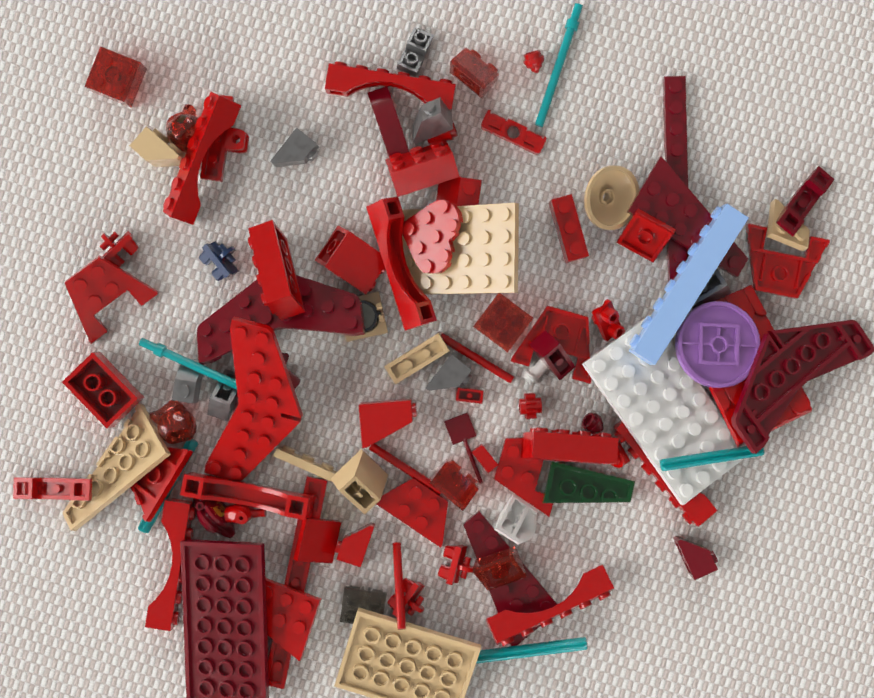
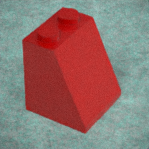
[315,226,386,295]
[359,398,417,448]

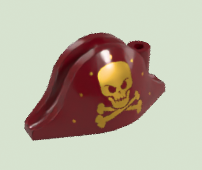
[194,498,236,538]

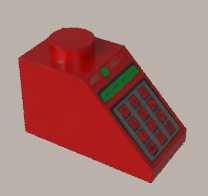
[335,522,375,568]

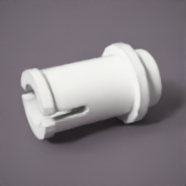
[523,359,549,386]

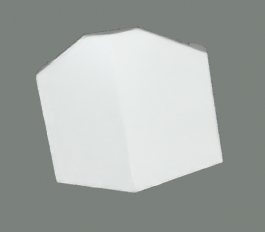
[494,494,538,545]

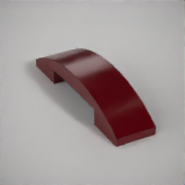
[367,86,409,157]
[776,166,835,237]

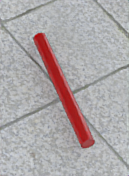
[441,332,514,383]
[369,443,444,495]
[392,542,406,630]

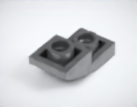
[397,27,434,77]

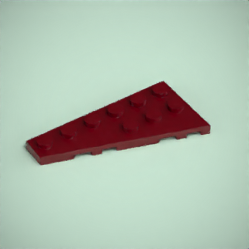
[627,156,749,278]
[463,511,557,646]

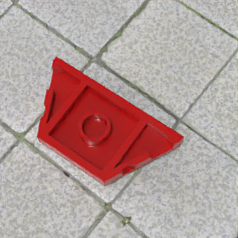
[130,447,193,522]
[376,478,448,548]

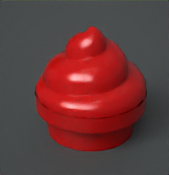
[523,50,545,73]

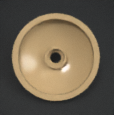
[584,165,639,230]

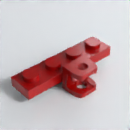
[200,95,249,182]

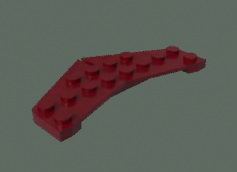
[197,275,365,365]
[731,320,874,453]

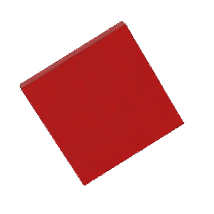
[616,209,675,263]
[294,518,342,564]

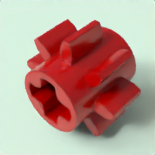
[519,393,542,419]

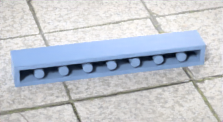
[629,204,749,365]

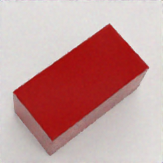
[456,387,484,404]
[471,443,498,473]

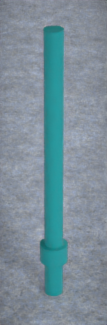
[535,3,583,127]
[139,338,237,390]

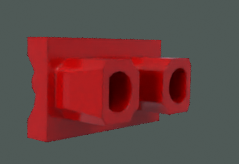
[100,231,139,267]
[592,299,625,341]
[438,544,475,585]
[387,578,425,618]

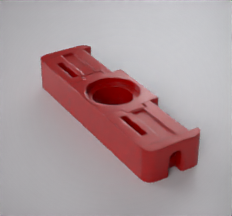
[481,110,547,155]

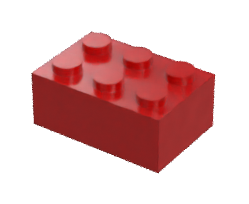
[385,140,460,197]
[62,352,144,428]

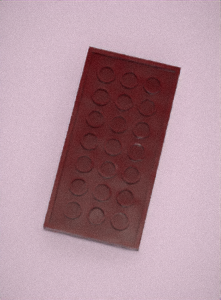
[180,539,269,698]

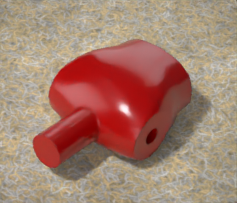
[224,504,267,525]

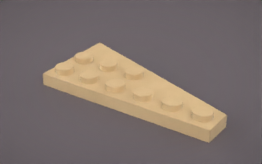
[62,403,171,531]

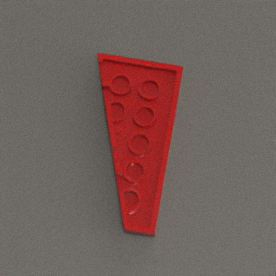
[266,578,322,661]

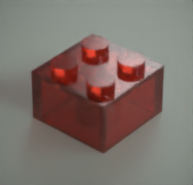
[85,46,147,108]
[473,293,533,353]

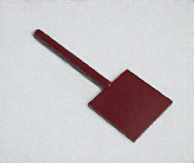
[444,412,483,484]

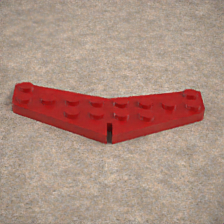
[204,316,303,481]

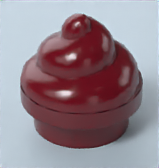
[582,413,604,434]

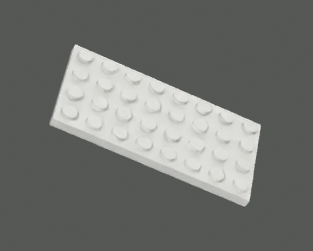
[582,315,744,505]

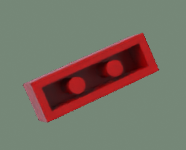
[549,194,589,264]

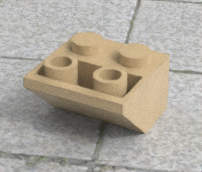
[129,126,185,167]
[330,449,388,514]

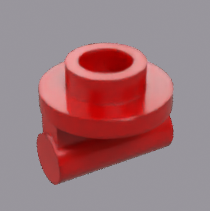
[611,442,630,468]

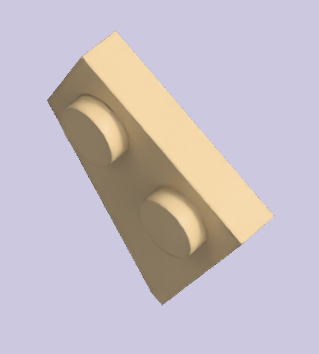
[766,199,810,251]

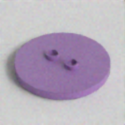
[675,301,761,388]

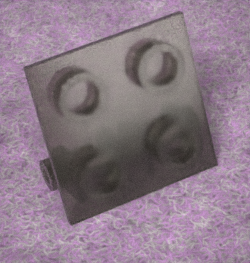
[340,585,387,624]

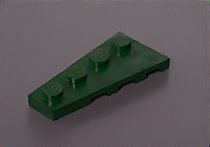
[542,461,635,503]

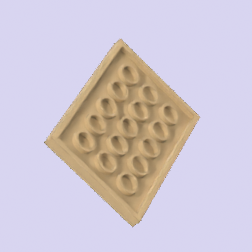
[402,203,519,295]
[334,607,481,698]

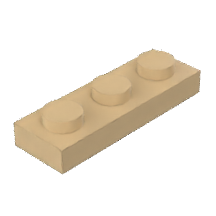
[384,333,450,384]
[273,445,337,482]

